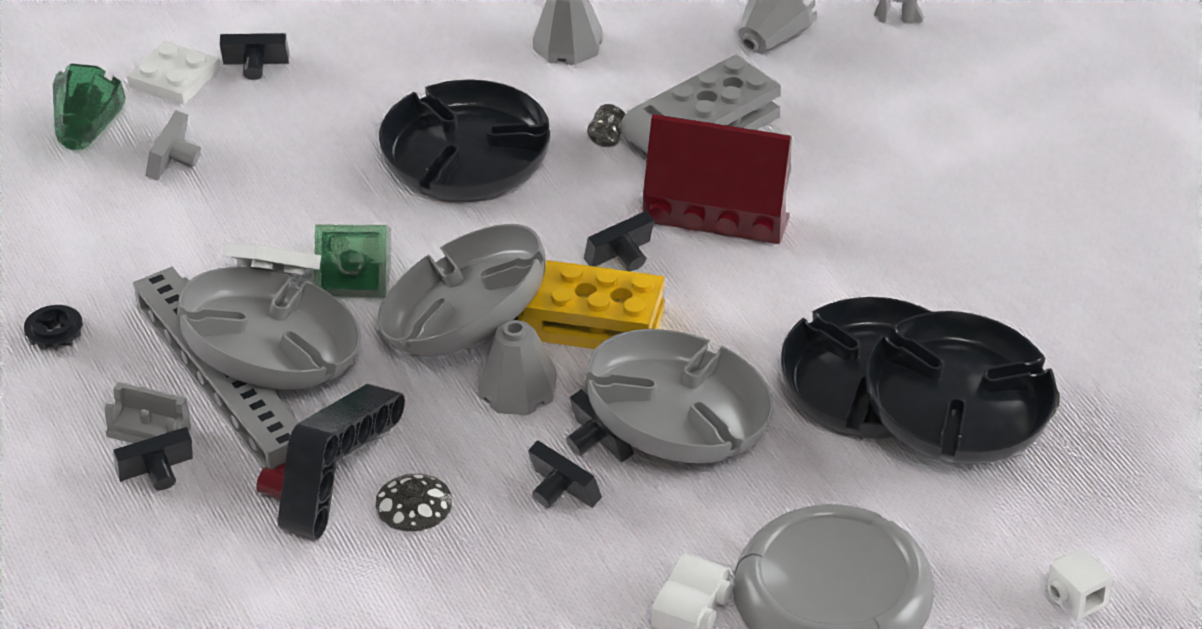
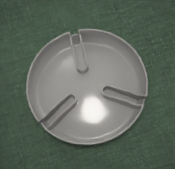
[377,224,546,357]
[177,267,361,390]
[586,329,773,463]
[733,504,934,629]

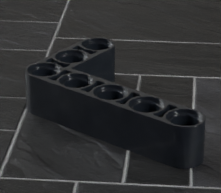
[278,384,405,540]

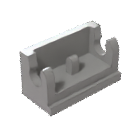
[105,382,191,443]

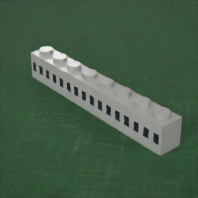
[133,266,299,469]

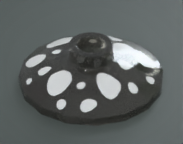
[375,473,452,531]

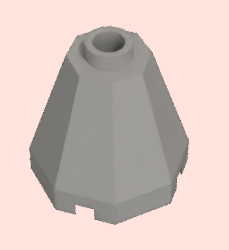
[533,0,603,65]
[738,0,817,53]
[478,320,557,415]

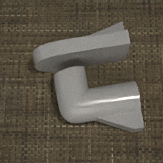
[874,0,924,23]

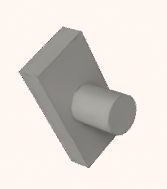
[145,110,201,180]

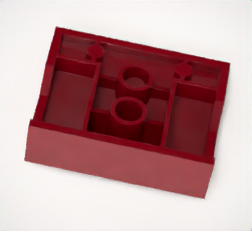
[643,114,792,244]

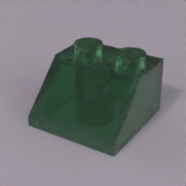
[314,224,391,297]

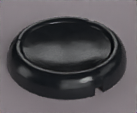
[379,79,550,201]
[781,297,932,439]
[865,311,1057,464]

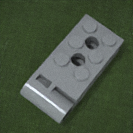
[620,54,781,153]

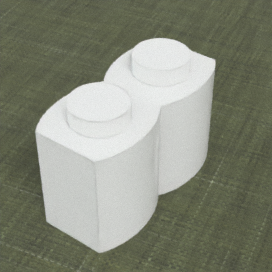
[651,553,733,629]

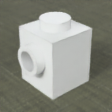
[1047,548,1113,621]

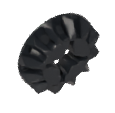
[24,305,83,350]

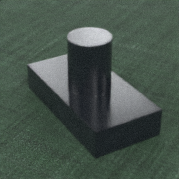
[219,33,290,80]
[583,211,655,271]
[566,389,634,462]
[113,427,193,490]
[528,440,602,508]

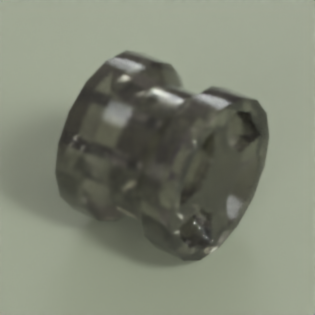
[587,104,625,147]

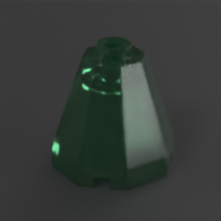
[52,63,126,150]

